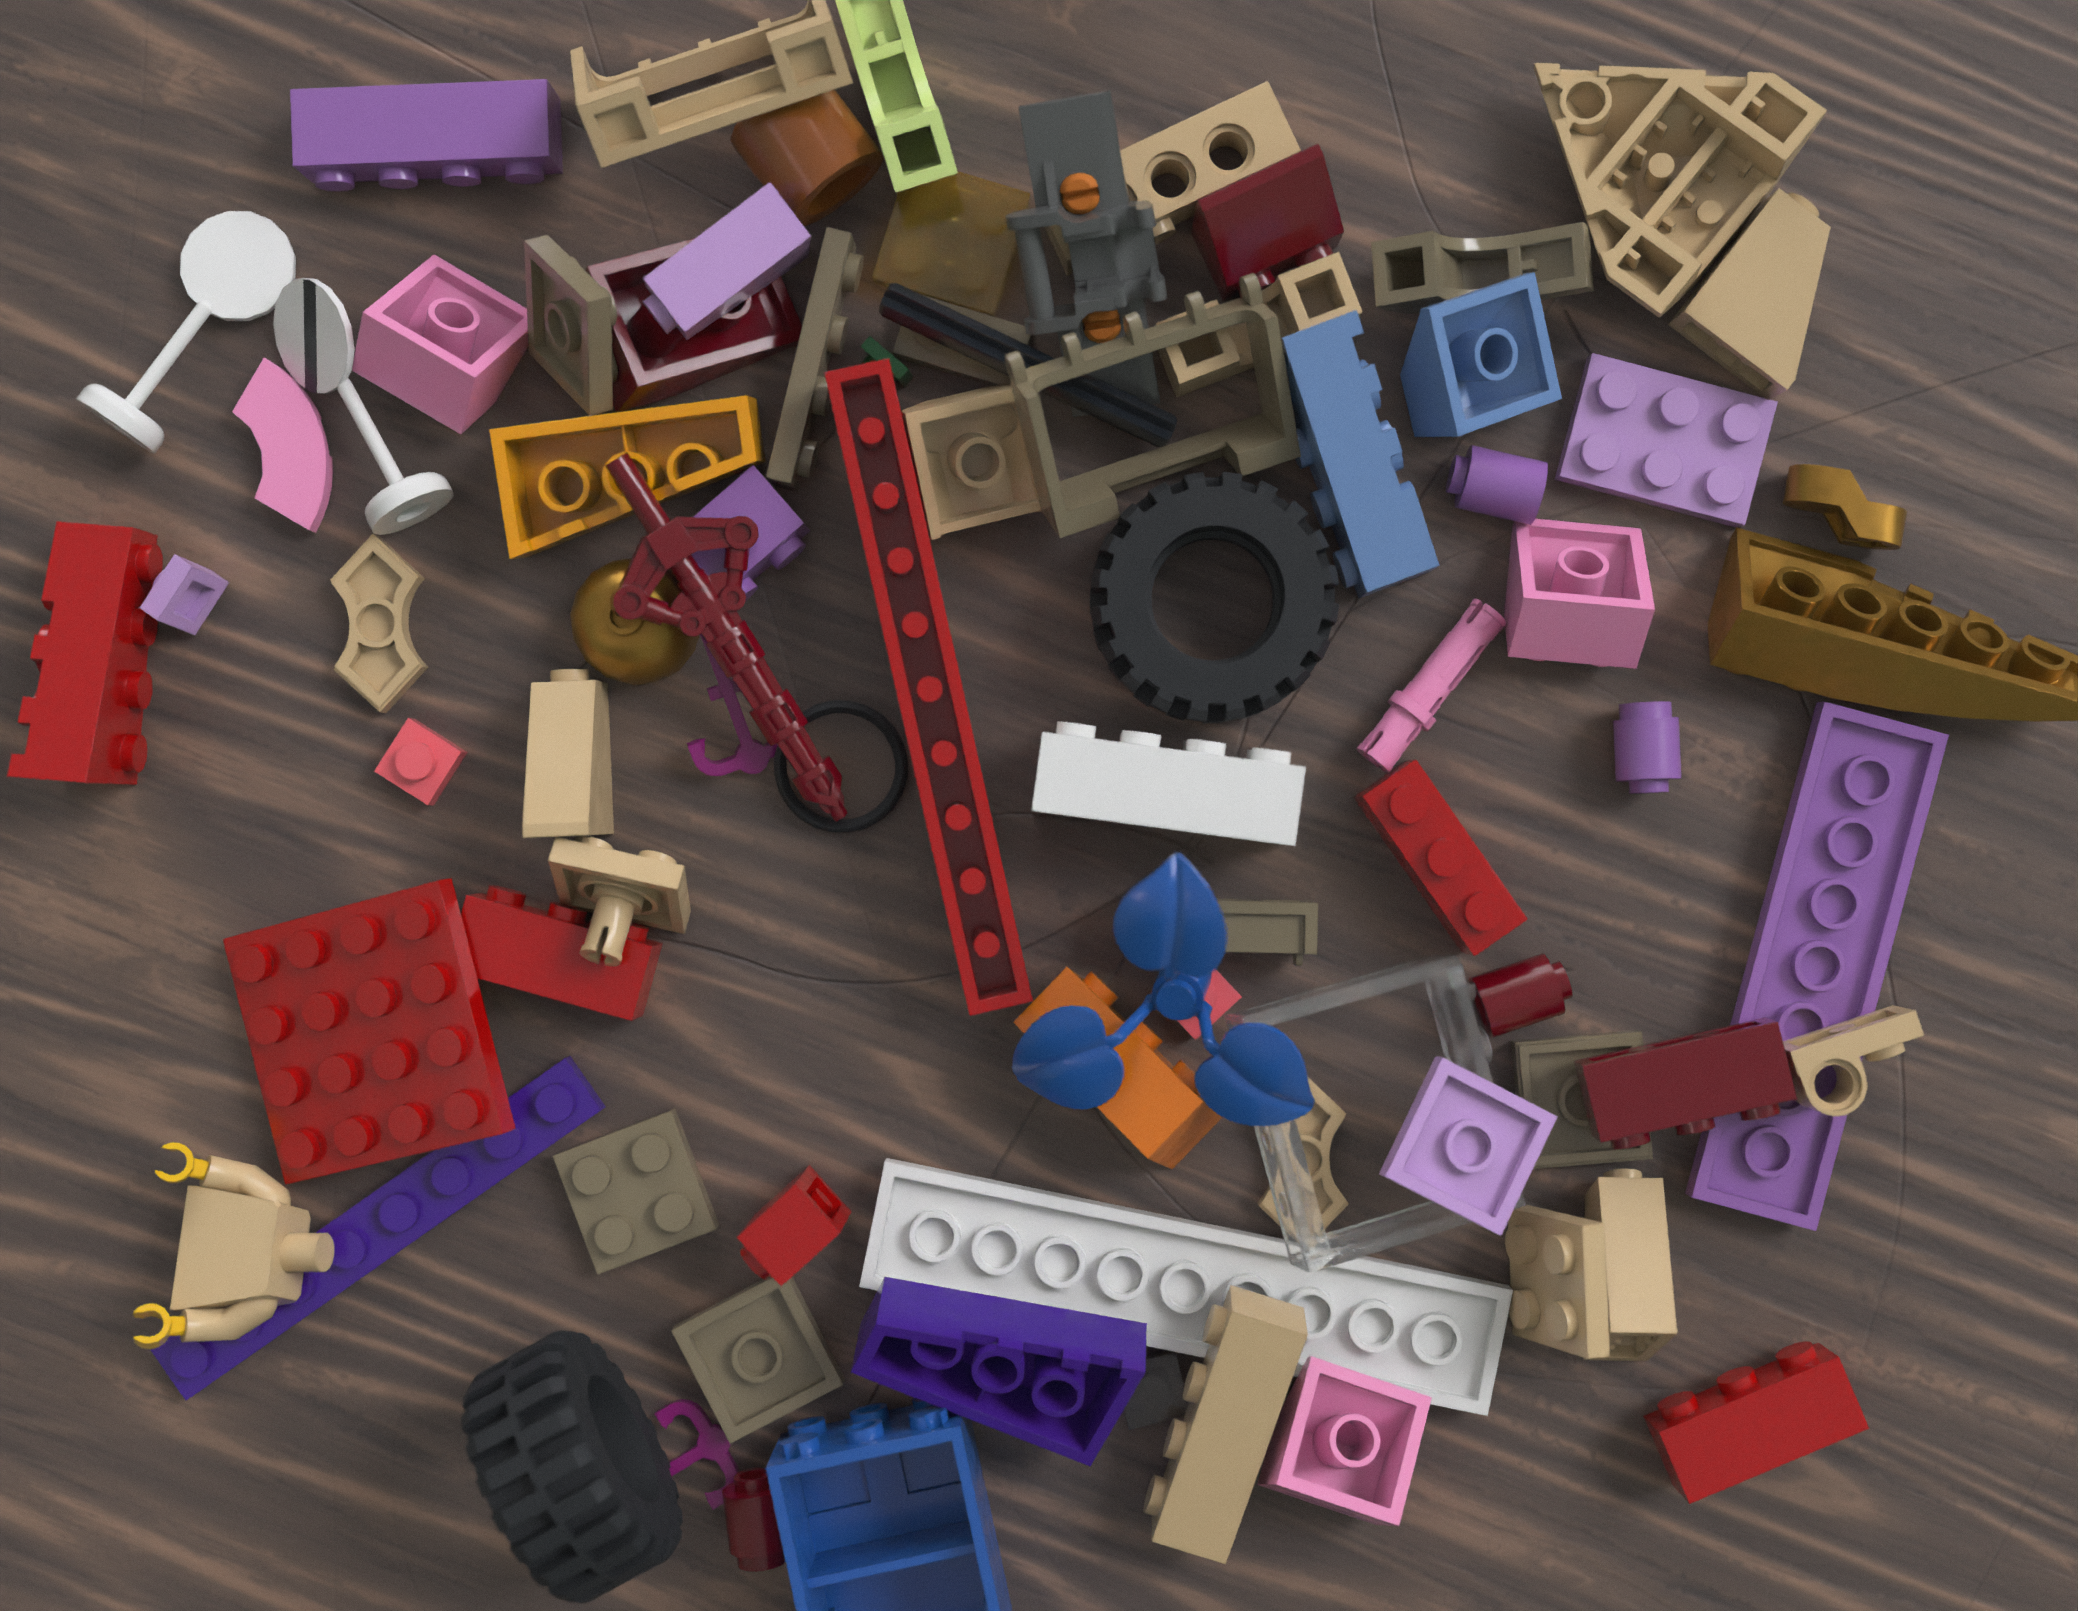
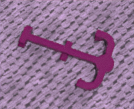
[687,634,777,776]
[655,1399,740,1510]

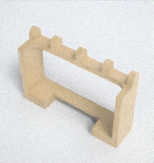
[570,0,853,168]

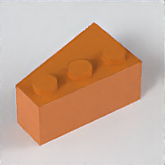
[1013,967,1222,1169]

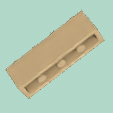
[1143,1285,1308,1564]

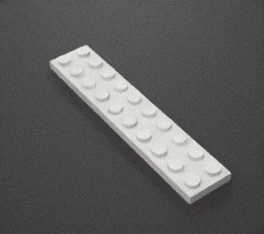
[859,1158,1513,1416]

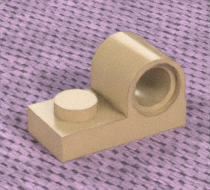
[1783,1005,1924,1116]

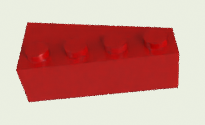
[7,521,163,785]

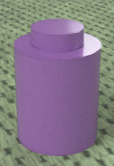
[1446,445,1548,525]

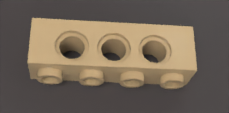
[1035,81,1301,275]

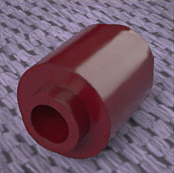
[722,1468,786,1572]

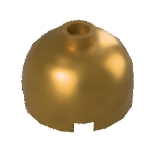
[570,558,699,685]

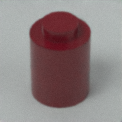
[1469,953,1573,1038]

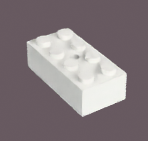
[1032,721,1306,846]

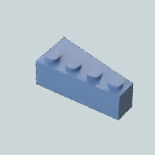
[1281,310,1440,598]

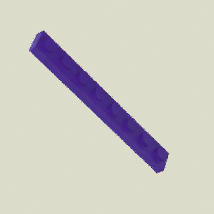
[150,1056,606,1401]

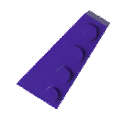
[851,1277,1147,1466]

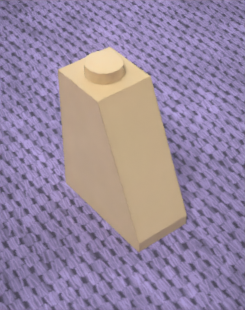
[1668,188,1831,400]
[522,669,614,838]
[1583,1169,1677,1361]

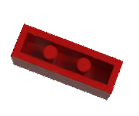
[1353,759,1528,957]
[461,885,663,1021]
[1643,1341,1869,1504]

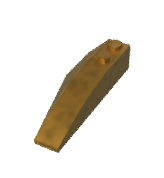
[1708,527,2078,722]

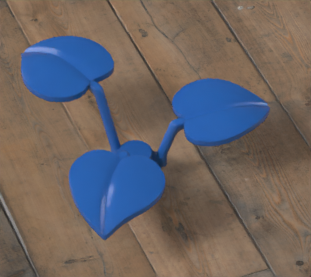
[1012,853,1315,1126]

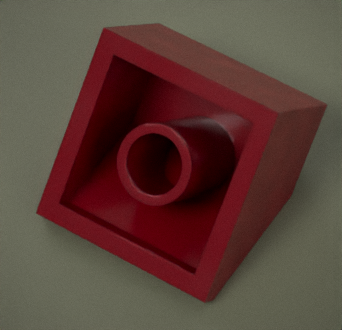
[1191,144,1344,301]

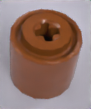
[730,89,884,226]

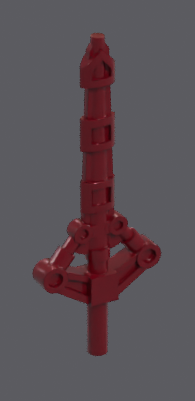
[605,452,848,821]

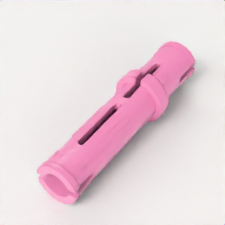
[1356,599,1507,774]

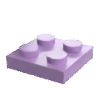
[1379,1056,1557,1236]

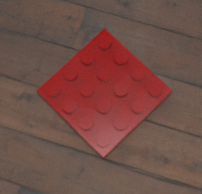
[223,878,516,1185]

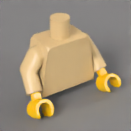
[133,1143,334,1349]

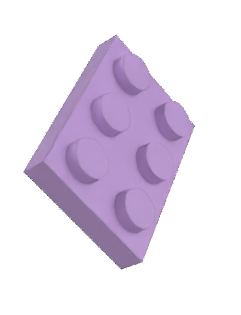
[1555,353,1778,528]

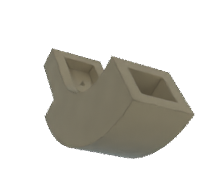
[1371,222,1594,314]

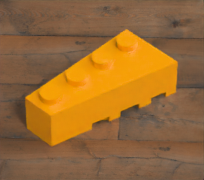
[489,395,766,559]

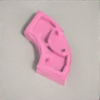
[232,357,333,533]

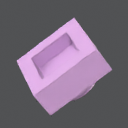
[140,554,229,635]

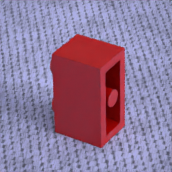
[737,1165,852,1286]

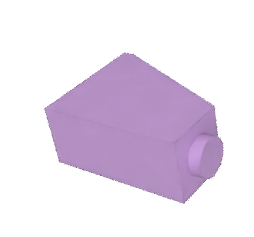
[642,182,811,340]

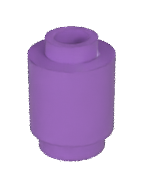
[1613,701,1682,794]

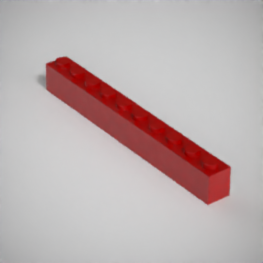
[824,358,1033,1016]

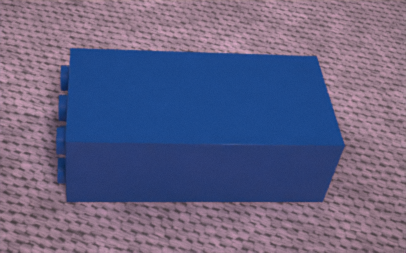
[765,1398,1012,1611]

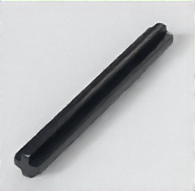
[879,283,1177,447]

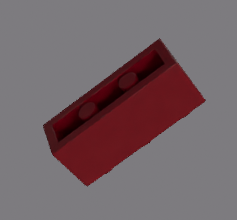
[1574,1018,1797,1150]

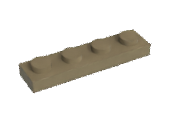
[766,227,864,492]

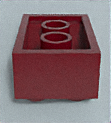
[585,238,802,412]

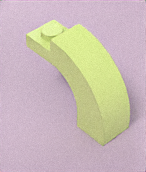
[835,0,958,193]

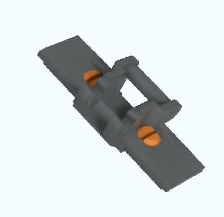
[1005,90,1167,417]

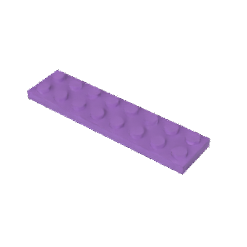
[1685,702,1949,1231]

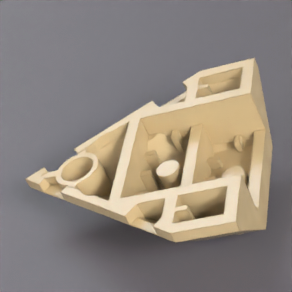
[1534,63,1827,318]

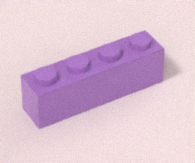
[290,79,563,191]

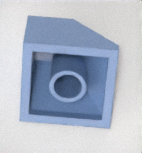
[1400,272,1562,437]

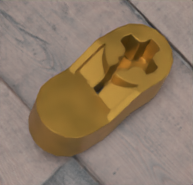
[1783,464,1907,550]

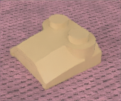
[901,384,1042,540]

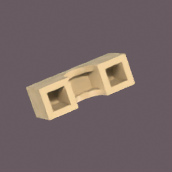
[1156,252,1363,398]

